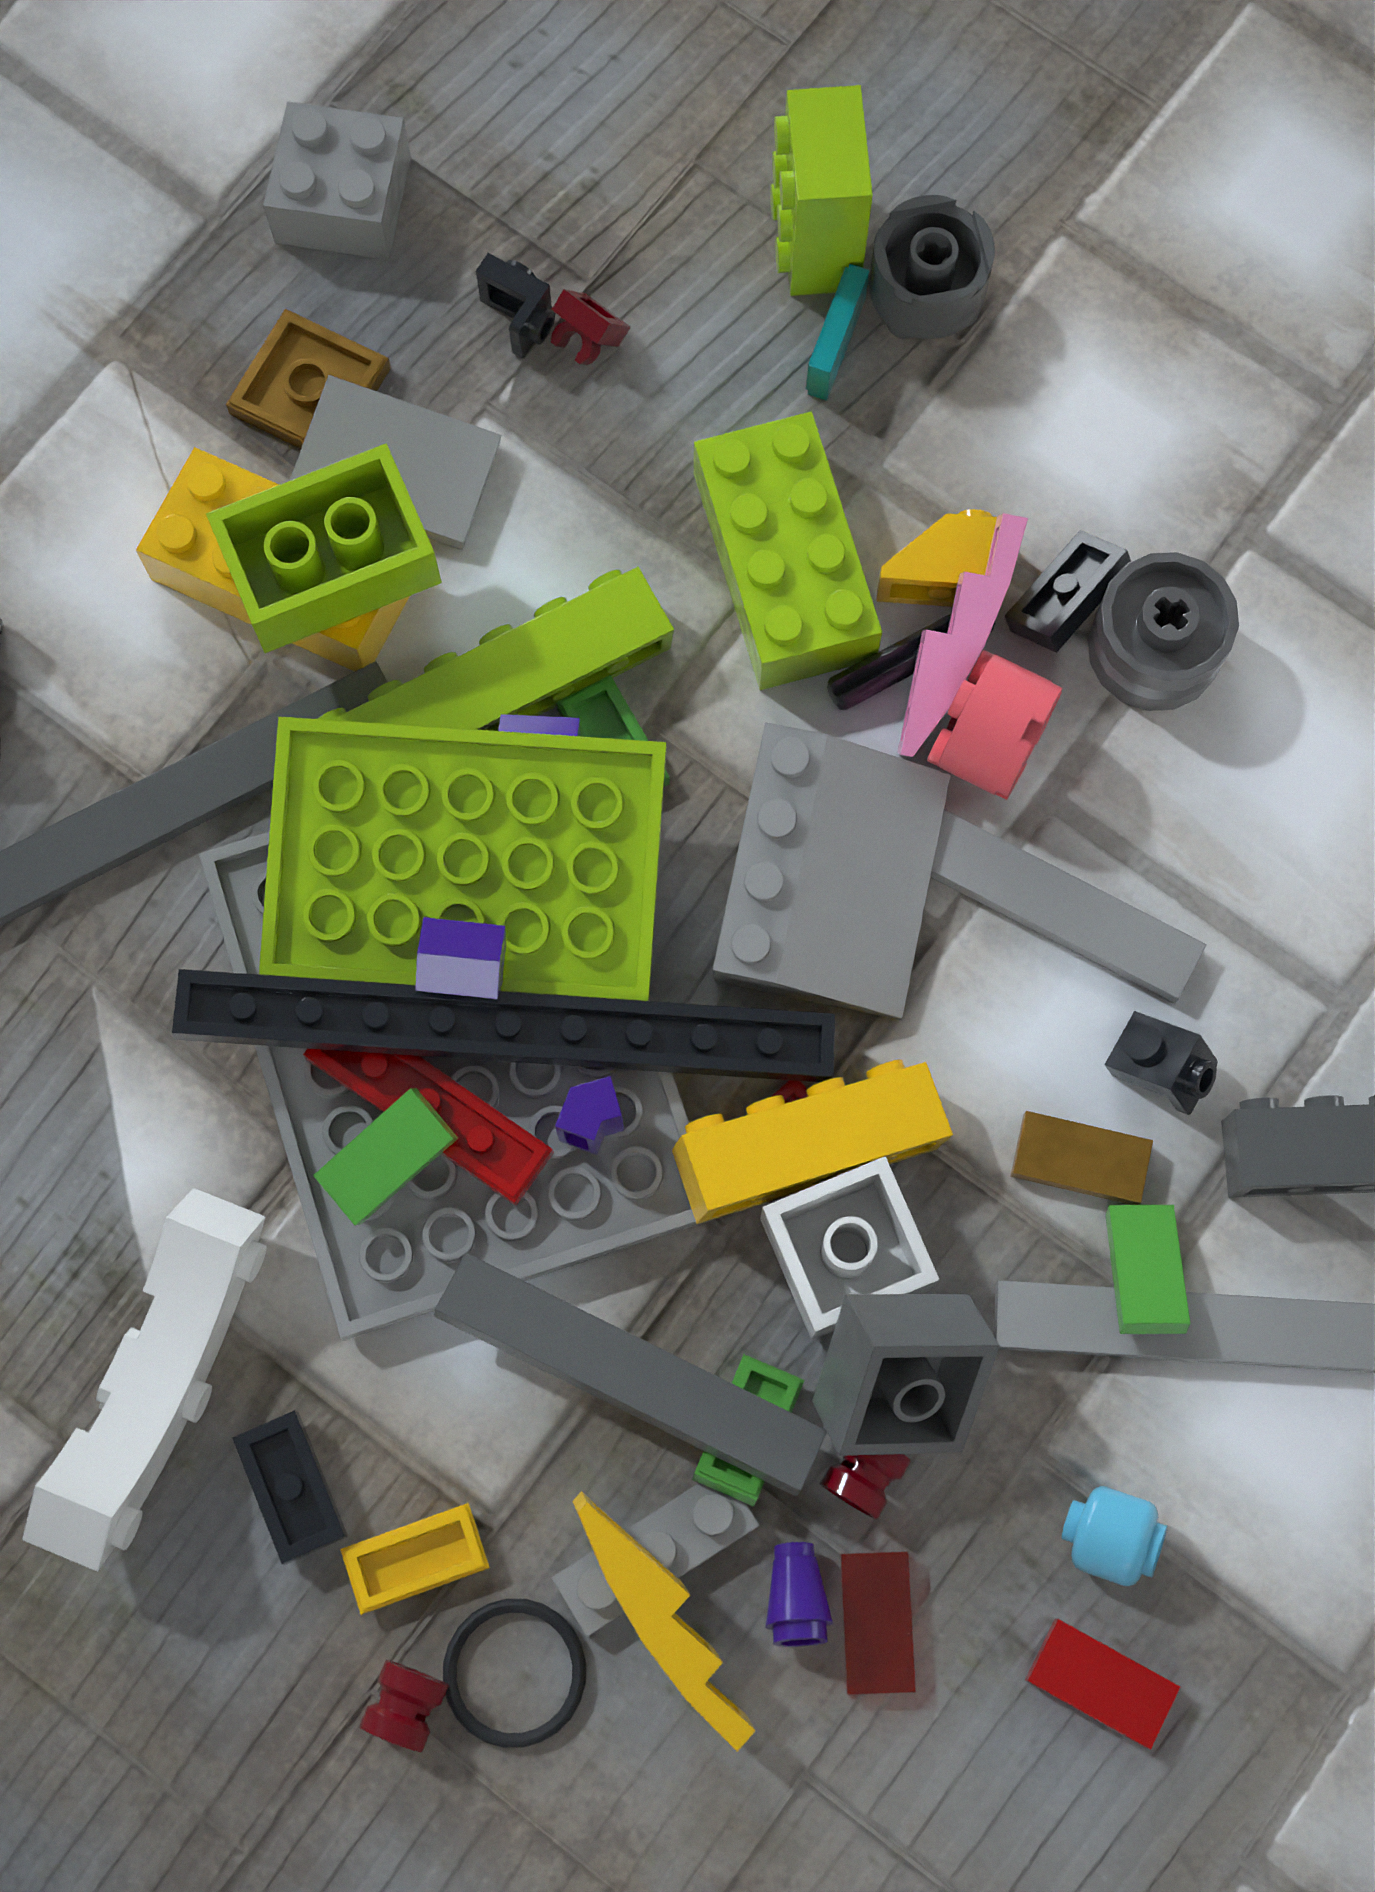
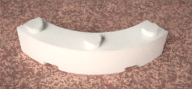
[22,1188,267,1572]

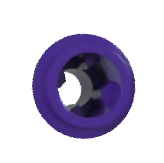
[765,1542,833,1647]

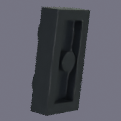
[1004,530,1132,653]
[232,1410,348,1565]

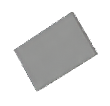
[289,375,501,550]

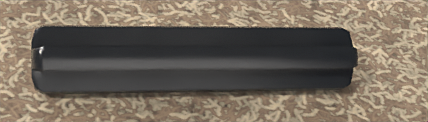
[827,614,996,710]

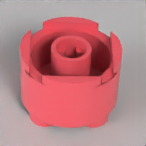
[927,649,1063,800]

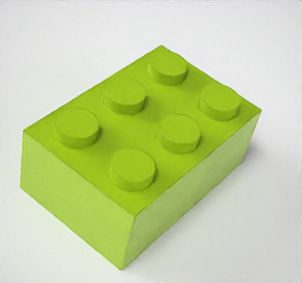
[770,85,873,296]
[206,443,442,653]

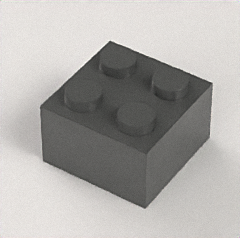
[812,1294,1000,1456]

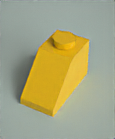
[876,509,997,607]

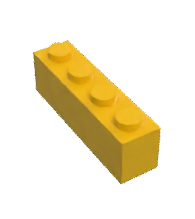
[672,1059,953,1224]

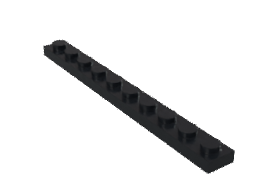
[172,969,835,1082]

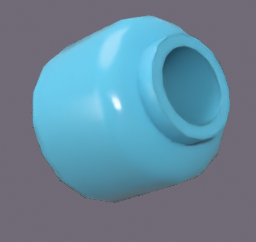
[1061,1486,1168,1586]

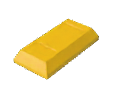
[340,1503,490,1615]

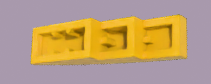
[572,1491,756,1752]

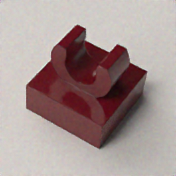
[551,289,631,365]

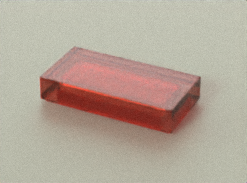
[840,1552,916,1695]

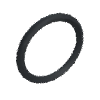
[443,1599,586,1748]

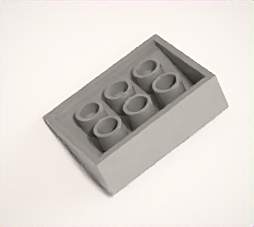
[712,722,951,1020]

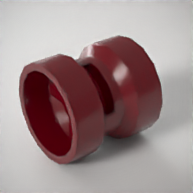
[819,1454,912,1520]
[359,1660,449,1753]

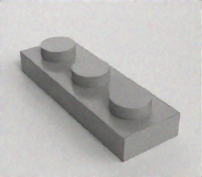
[551,1483,759,1637]

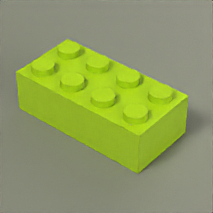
[694,411,883,691]

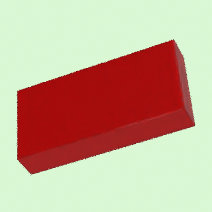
[1025,1619,1181,1750]

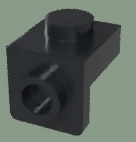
[475,253,556,359]
[1104,1011,1218,1115]

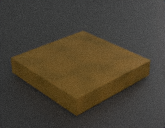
[226,309,391,449]

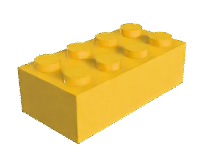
[136,447,410,672]

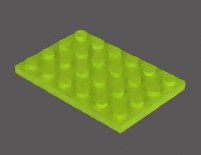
[259,717,667,1001]

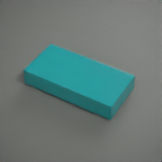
[806,264,870,401]

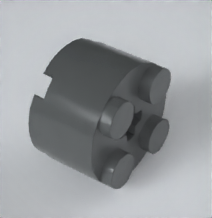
[869,195,995,339]

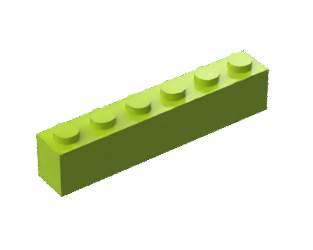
[317,566,674,731]

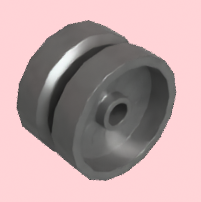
[1088,552,1239,711]

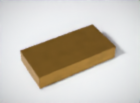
[1010,1111,1153,1205]

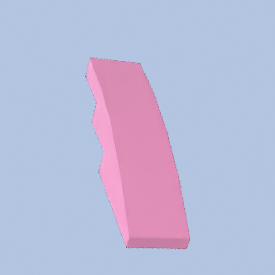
[897,513,1028,757]

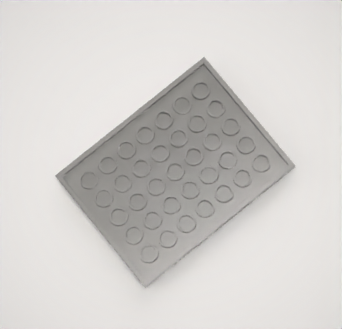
[199,831,719,1341]

